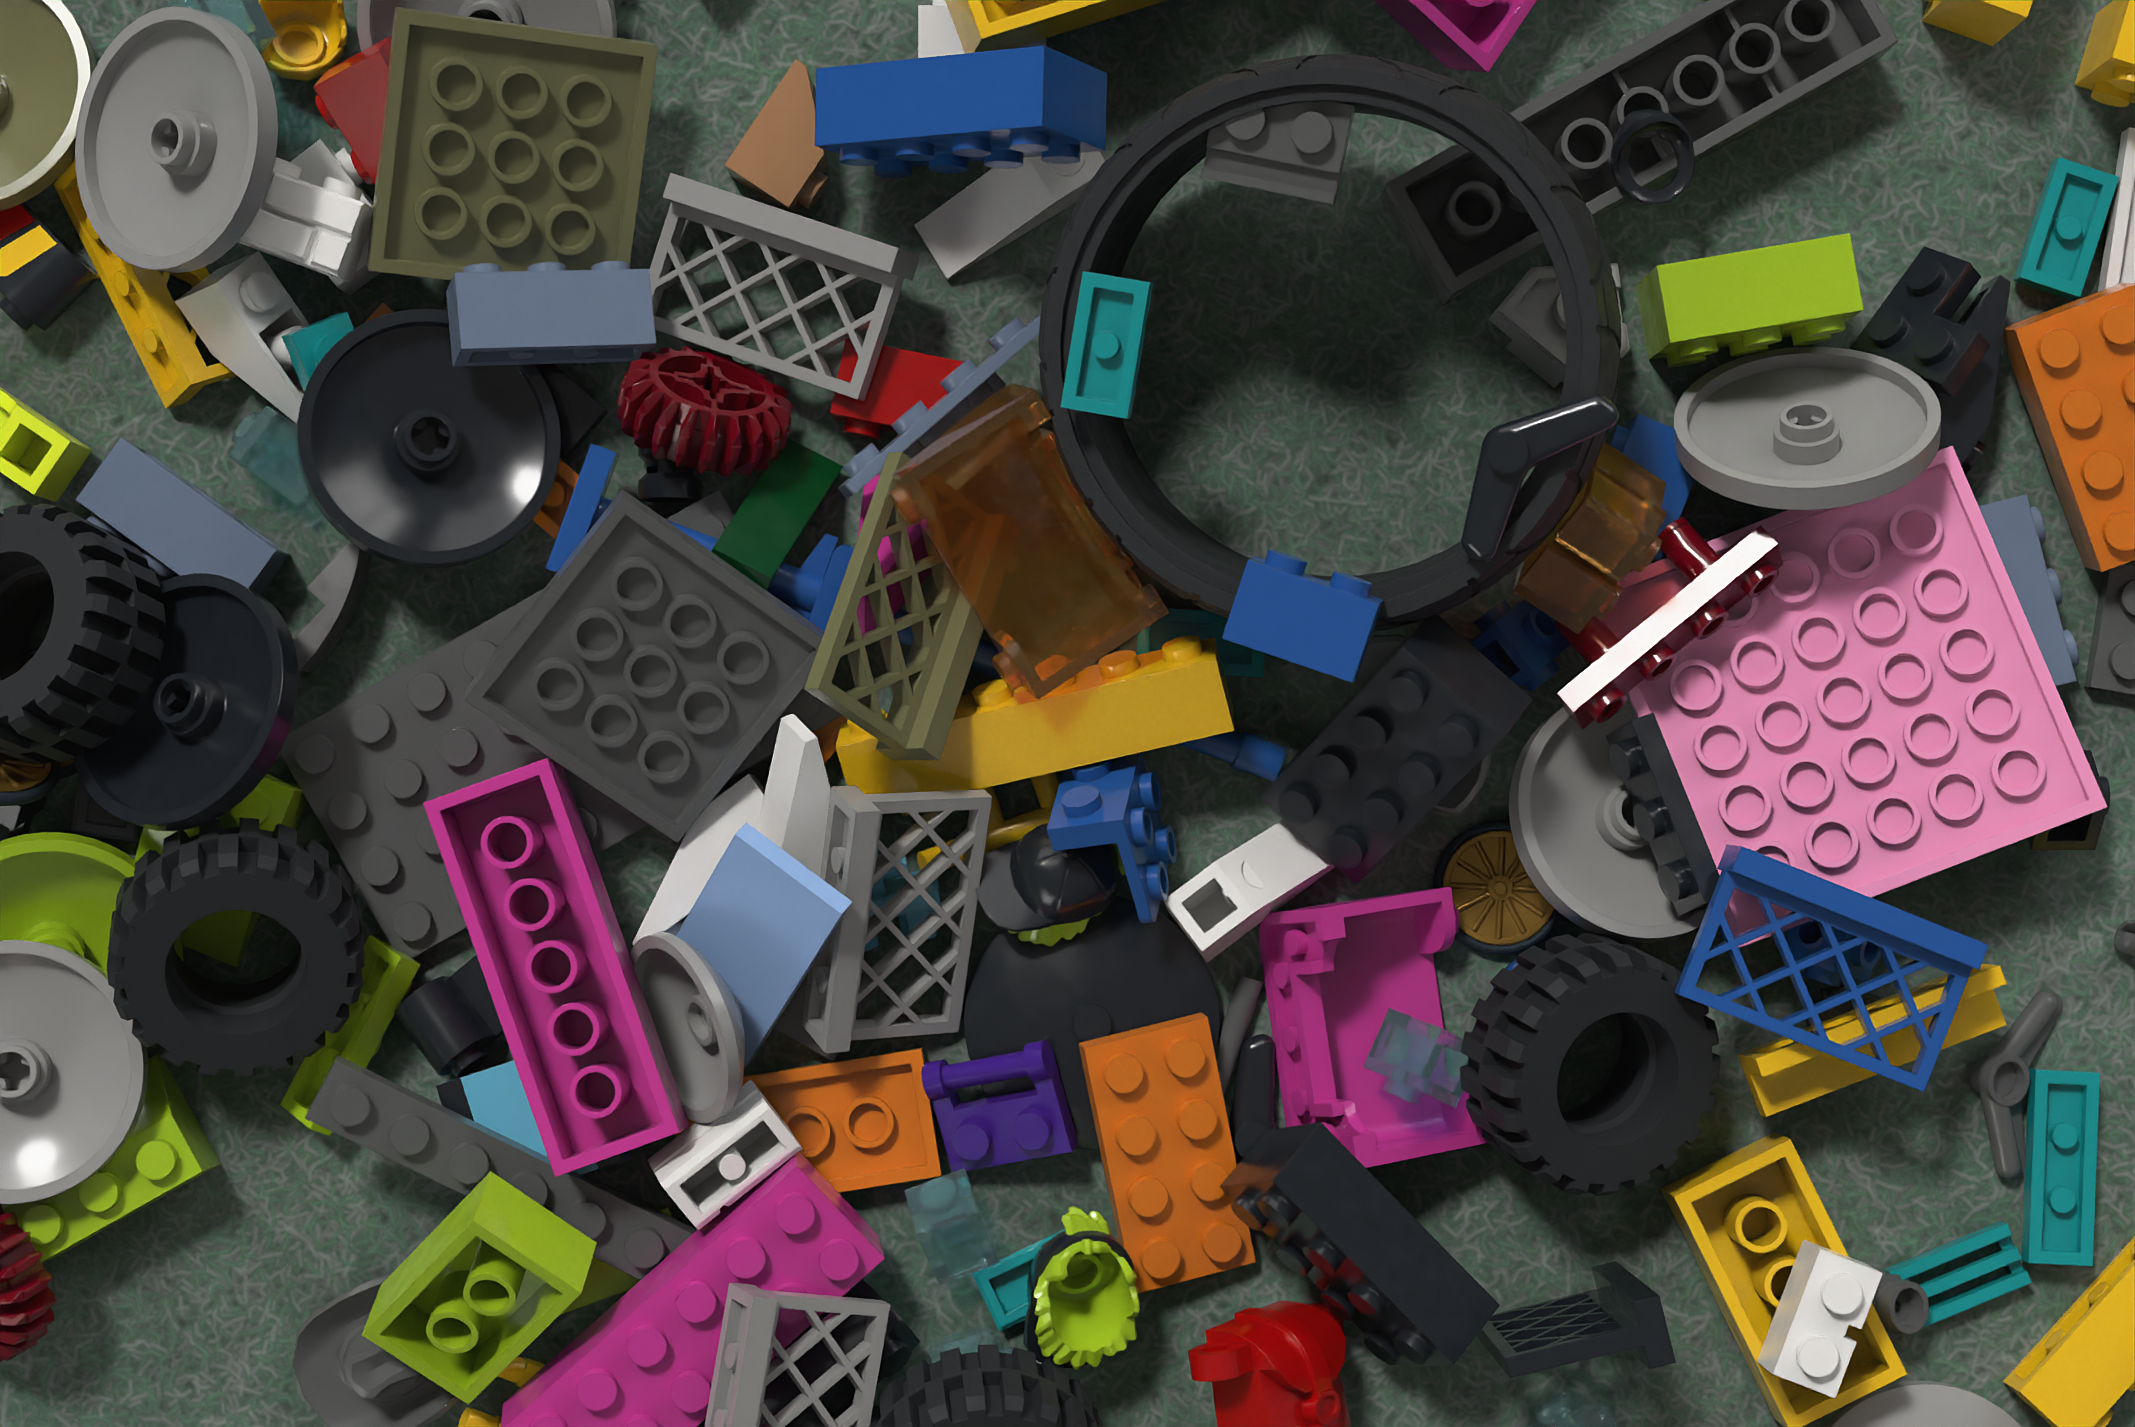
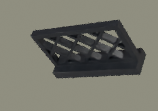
[1477,1261,1676,1378]

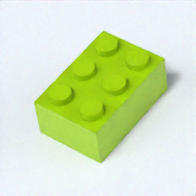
[1636,233,1864,367]
[362,1171,597,1405]

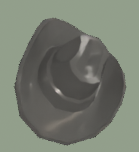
[293,1272,460,1427]

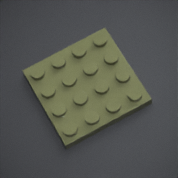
[366,7,658,280]

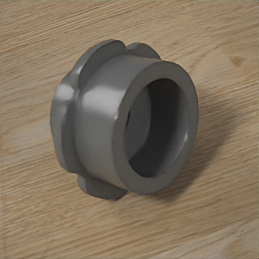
[1872,1274,1929,1339]

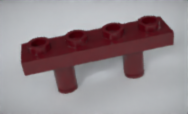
[1555,518,1783,730]

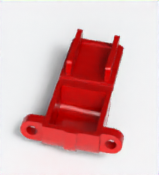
[1188,1301,1351,1427]

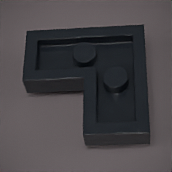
[1850,246,1991,398]

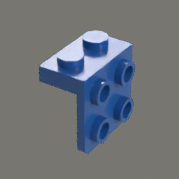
[1047,752,1177,924]

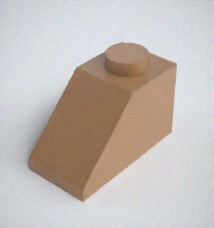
[725,59,830,214]

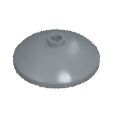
[630,932,745,1123]

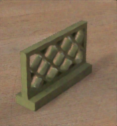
[804,451,1018,760]

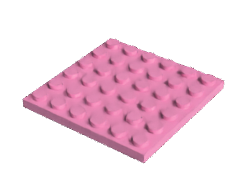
[1586,446,2107,948]

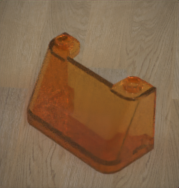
[888,383,1169,699]

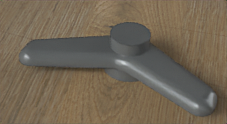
[1969,991,2063,1180]

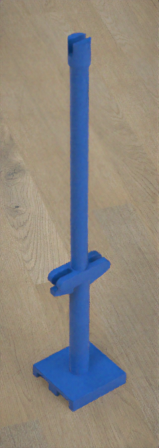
[546,444,1286,781]

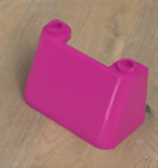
[1259,887,1488,1168]

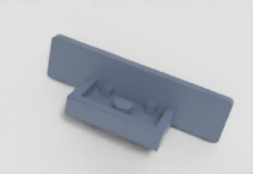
[838,315,1041,504]

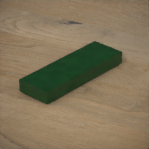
[711,438,843,591]

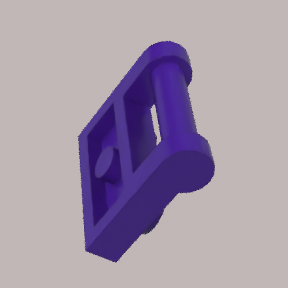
[922,1040,1078,1173]

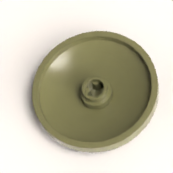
[0,0,97,211]

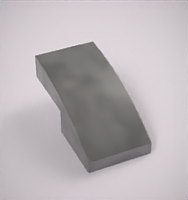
[293,542,372,673]

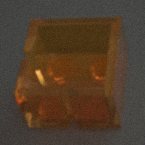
[1513,442,1667,634]

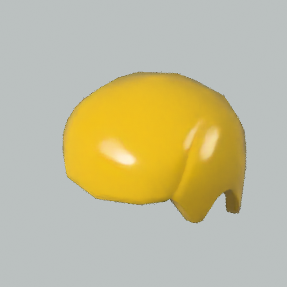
[249,0,348,81]

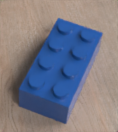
[815,46,1107,178]

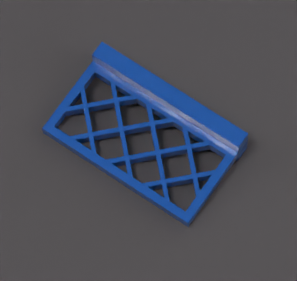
[1674,844,1989,1092]

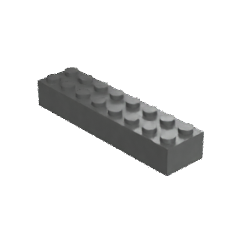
[1380,0,1899,306]

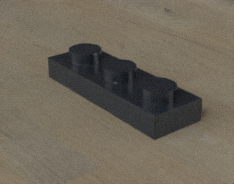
[1606,713,1720,916]

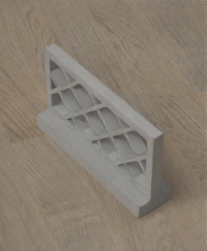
[649,173,920,401]
[801,786,992,1053]
[704,1283,890,1427]

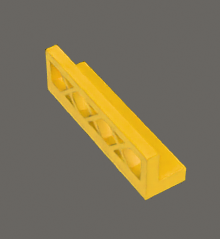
[53,159,237,409]
[1737,964,2007,1117]

